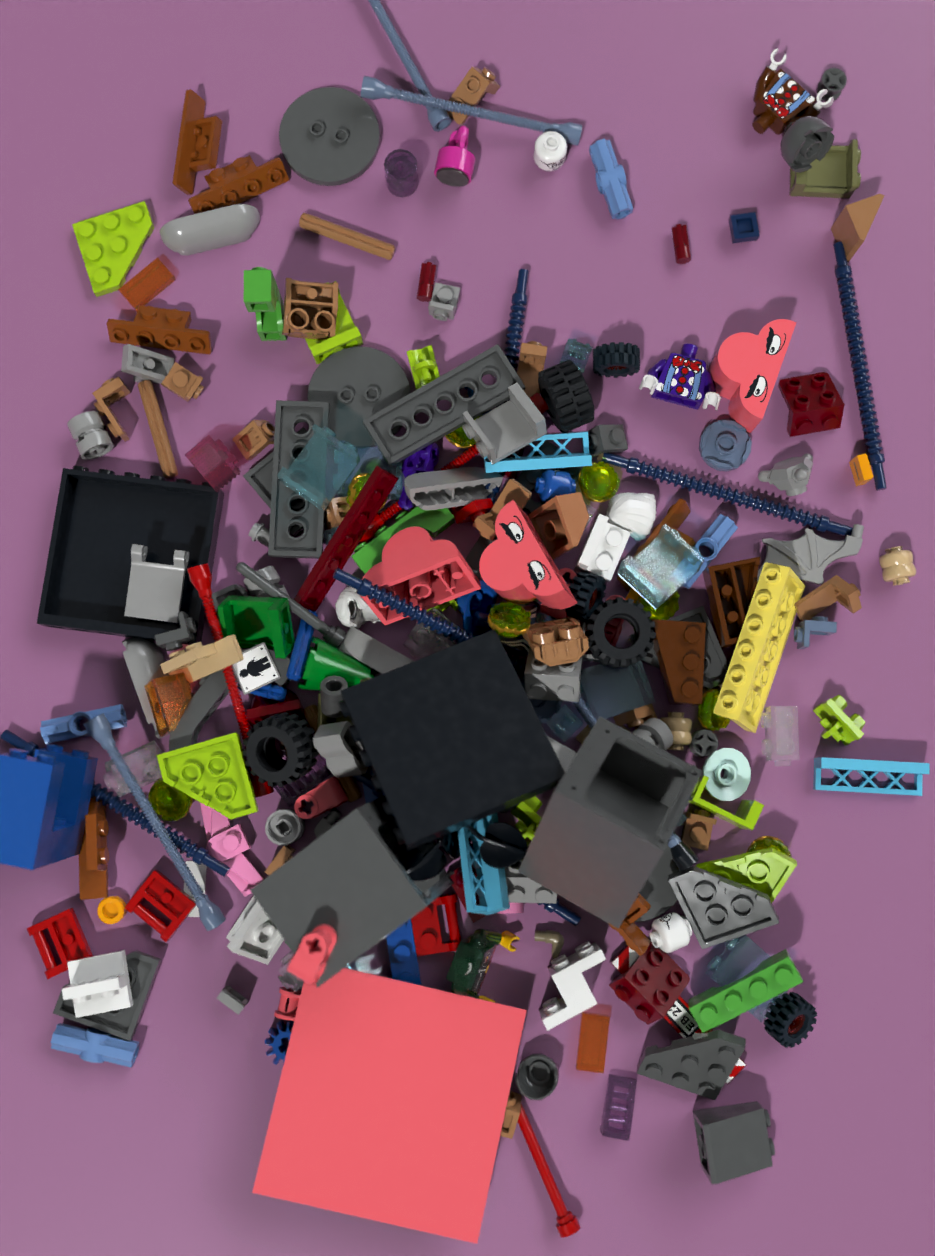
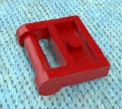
[125,869,196,943]
[411,893,465,957]
[27,908,93,979]

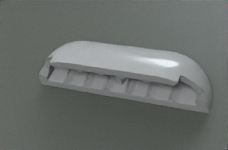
[160,204,260,255]
[404,467,503,510]
[122,637,182,739]

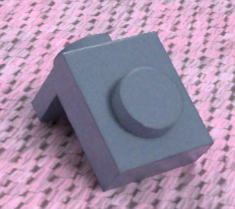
[794,616,837,649]

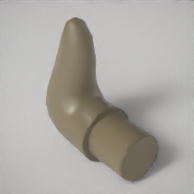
[535,929,564,959]

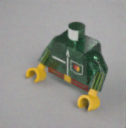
[446,929,520,1002]

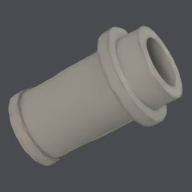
[248,522,269,548]

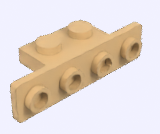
[160,634,244,690]

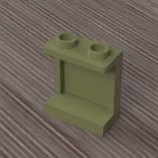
[790,139,861,199]

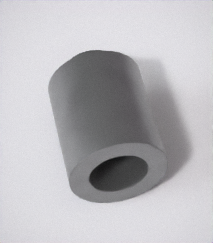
[320,676,348,718]

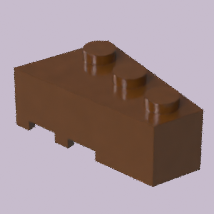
[702,557,760,648]
[651,619,706,706]

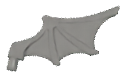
[757,524,864,585]

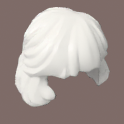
[606,492,657,541]
[335,586,381,628]

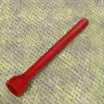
[518,1104,581,1238]

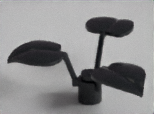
[399,822,528,881]

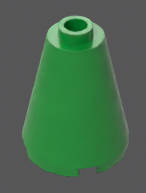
[297,637,374,691]

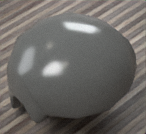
[515,1054,559,1100]

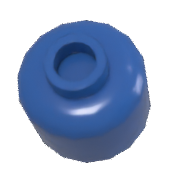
[535,469,576,503]

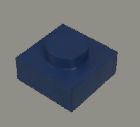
[729,212,760,243]

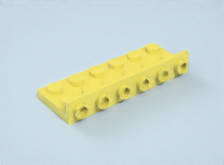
[713,562,805,733]

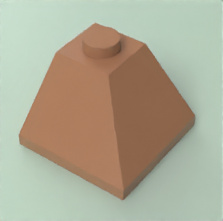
[527,492,589,560]

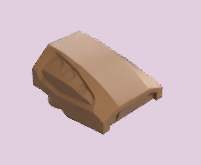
[282,278,338,339]
[520,616,589,667]

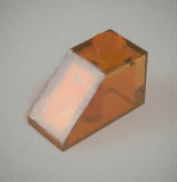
[144,672,192,737]

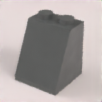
[692,1101,775,1185]

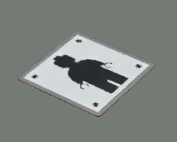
[232,642,281,695]

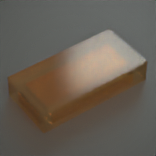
[118,258,176,311]
[575,1012,610,1073]

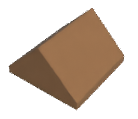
[831,194,884,262]

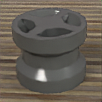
[816,68,847,102]
[688,729,718,757]

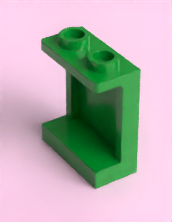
[217,595,295,659]

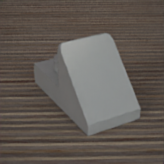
[121,344,174,384]

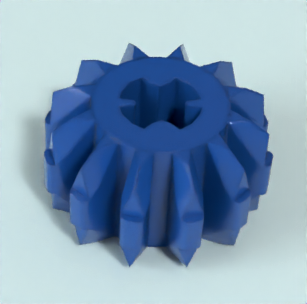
[264,1020,294,1065]

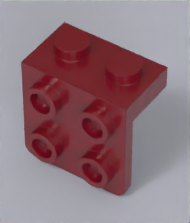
[778,372,845,437]
[609,942,690,1025]

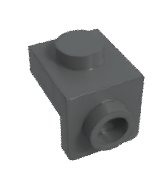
[588,424,628,457]
[155,611,197,651]

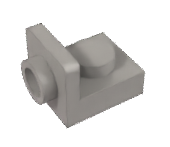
[428,282,460,321]

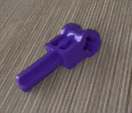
[398,443,439,510]

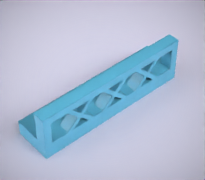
[484,431,592,473]
[813,757,930,796]
[458,813,510,915]

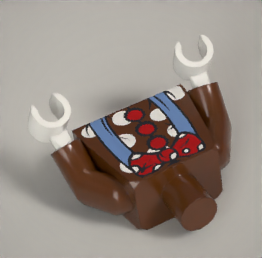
[752,48,834,135]

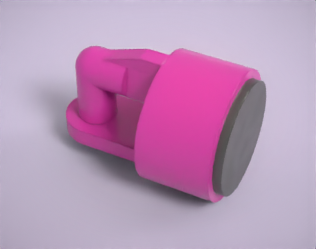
[434,126,476,187]

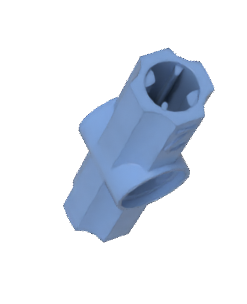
[589,139,633,220]
[671,514,738,589]
[40,704,128,744]
[51,1023,140,1067]

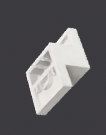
[539,941,606,1031]

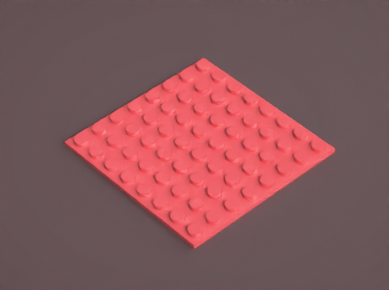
[252,968,527,1244]

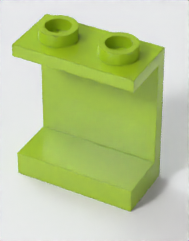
[305,281,363,365]
[688,775,764,830]

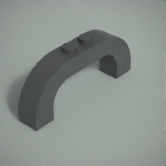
[169,649,292,751]

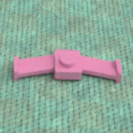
[200,803,264,897]

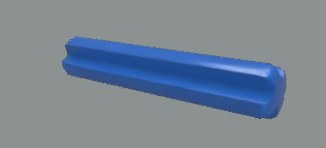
[286,609,318,681]

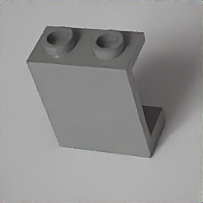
[462,382,547,465]

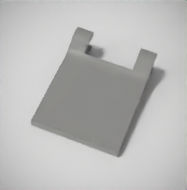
[124,544,190,623]

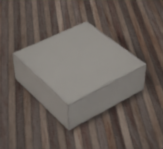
[217,986,249,1015]

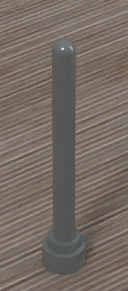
[236,562,346,648]

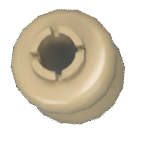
[879,546,917,586]
[660,712,692,750]

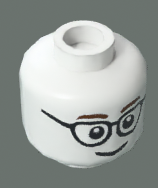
[533,131,567,171]
[649,912,692,953]

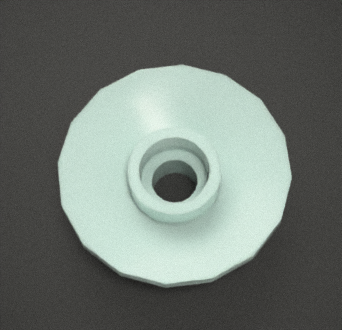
[702,748,751,801]

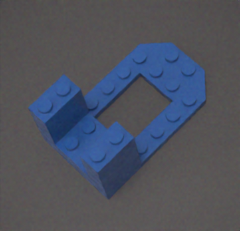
[0,744,98,870]

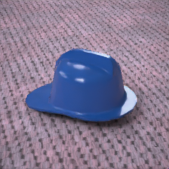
[456,579,497,637]

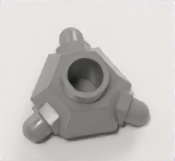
[758,453,813,496]

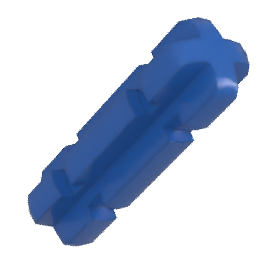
[237,683,287,702]

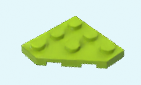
[72,201,154,297]
[157,732,259,819]
[695,847,797,903]

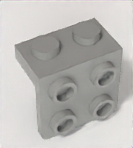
[524,647,583,702]
[505,842,557,903]

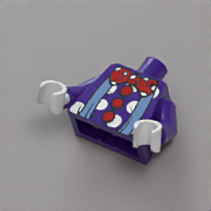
[639,344,721,410]

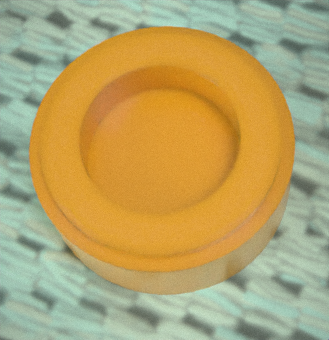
[97,896,127,924]

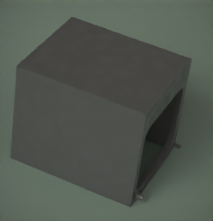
[518,716,703,929]
[250,796,454,987]

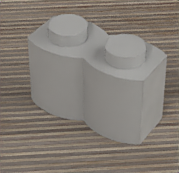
[313,721,369,778]

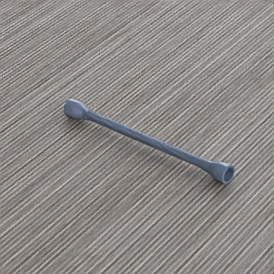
[368,0,451,132]
[361,76,582,146]
[84,713,226,931]

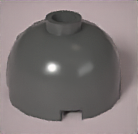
[780,116,834,173]

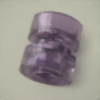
[384,149,419,197]

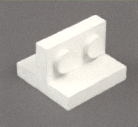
[573,514,631,582]
[226,896,284,965]
[62,950,133,1018]

